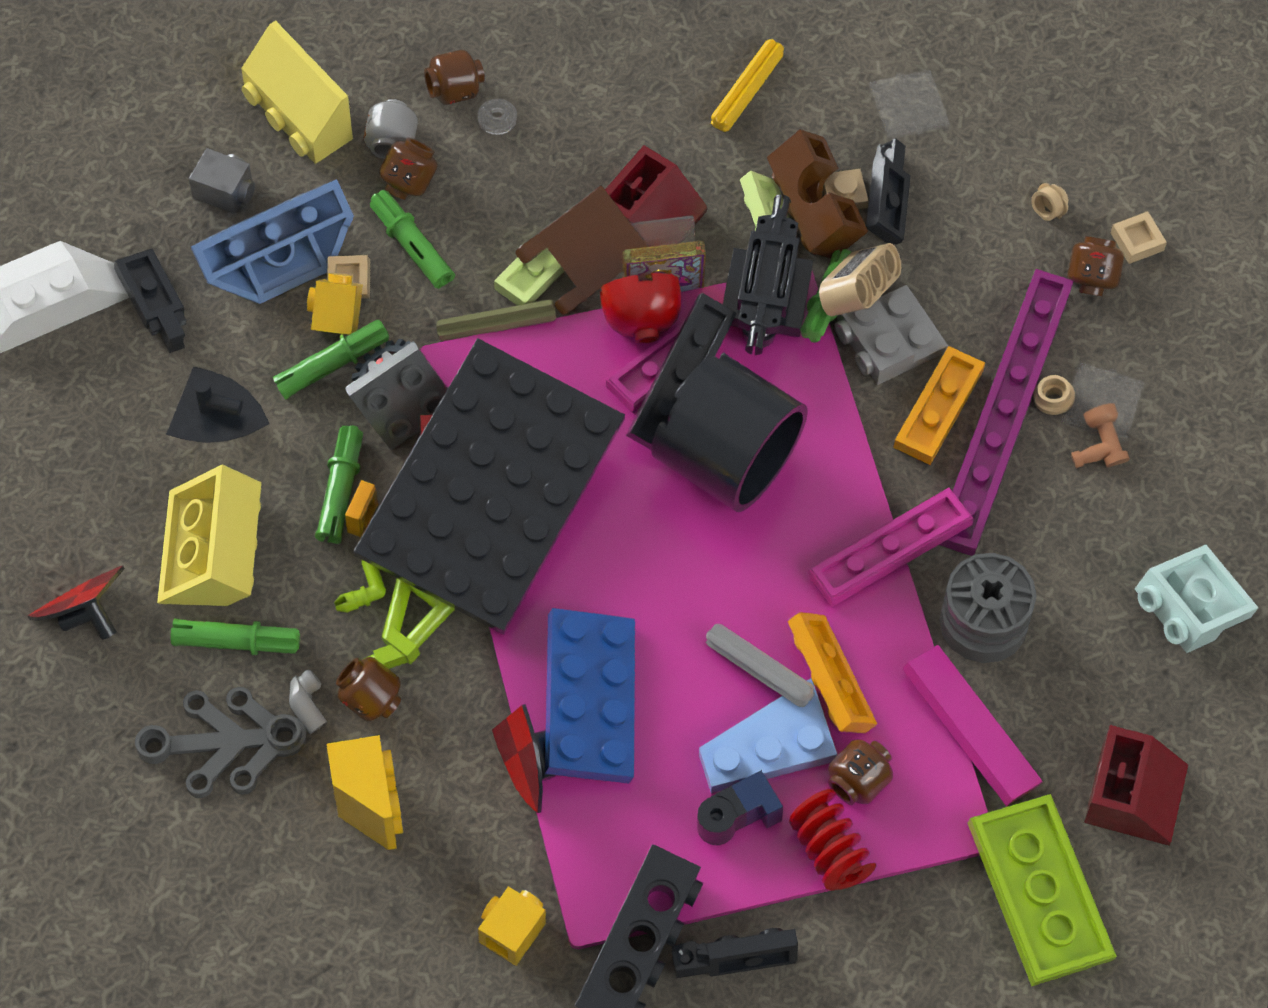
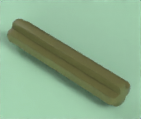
[436,300,557,341]

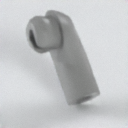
[289,670,327,735]

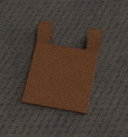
[516,185,651,315]

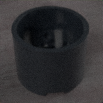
[651,352,808,512]

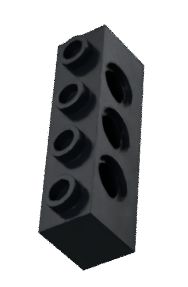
[574,844,703,1008]

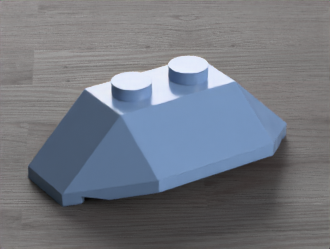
[191,179,354,304]

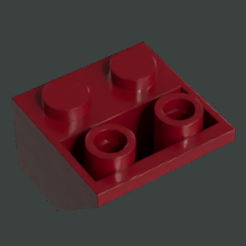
[605,145,707,265]
[1084,725,1188,846]

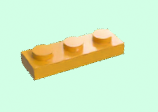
[893,346,985,465]
[787,612,877,733]

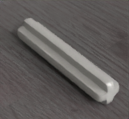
[706,624,815,707]

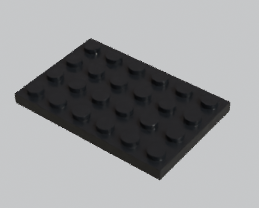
[354,338,625,635]

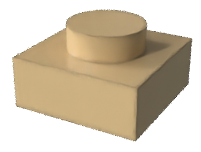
[823,169,869,209]
[1111,211,1167,264]
[327,255,370,299]

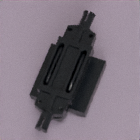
[723,195,813,355]

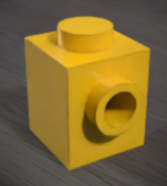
[307,273,363,335]
[478,886,546,966]

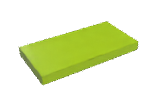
[967,794,1117,986]

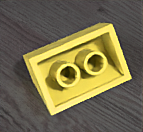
[241,21,353,164]
[157,464,261,606]

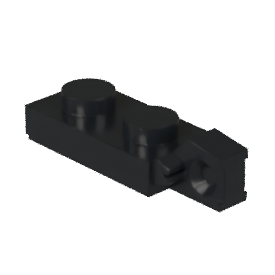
[866,138,911,245]
[114,249,186,353]
[672,928,798,978]

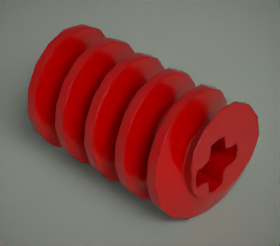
[789,789,877,891]

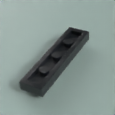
[626,293,737,450]

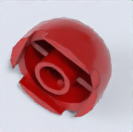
[600,273,682,344]

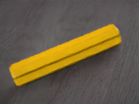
[711,39,784,132]

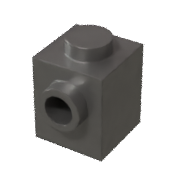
[189,148,255,214]

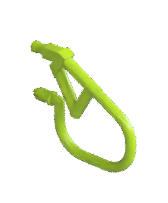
[334,559,455,669]

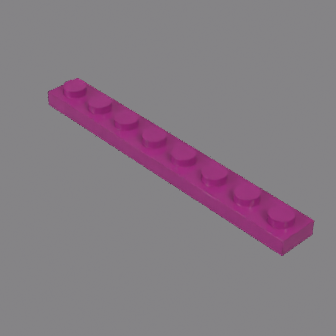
[939,269,1074,556]

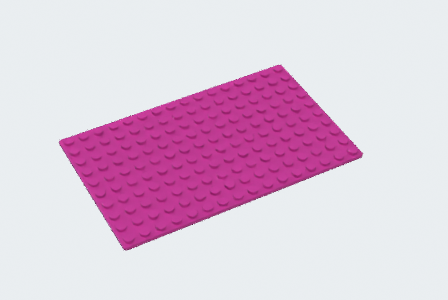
[420,271,988,949]

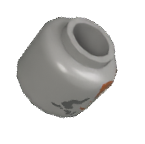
[363,99,418,159]

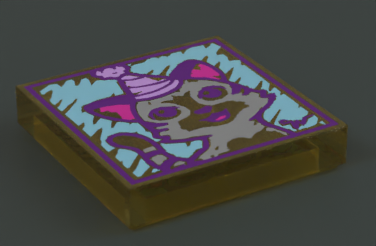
[622,241,706,292]

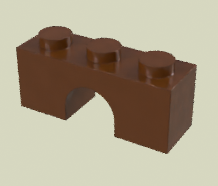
[767,129,868,258]

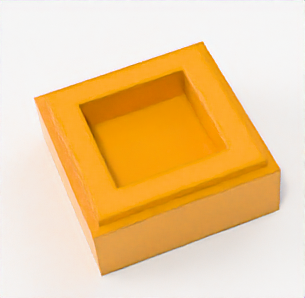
[345,480,378,537]

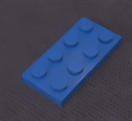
[545,608,635,784]

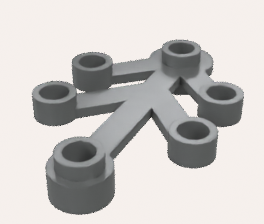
[135,687,307,798]

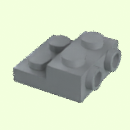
[835,285,948,385]

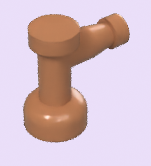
[1071,403,1130,468]

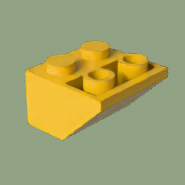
[327,735,403,850]

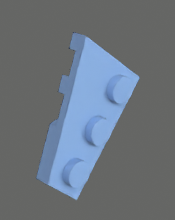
[699,678,837,793]

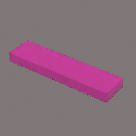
[808,488,973,607]
[902,645,1043,807]

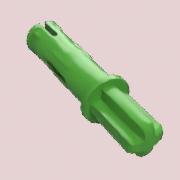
[370,190,455,289]
[800,249,851,343]
[273,320,389,400]
[315,425,363,544]
[171,618,300,655]

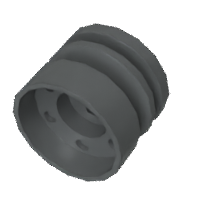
[939,553,1037,663]

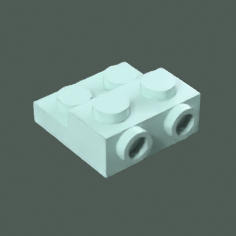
[1135,545,1258,653]

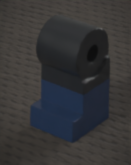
[697,770,783,845]

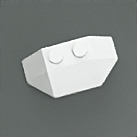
[0,241,129,353]

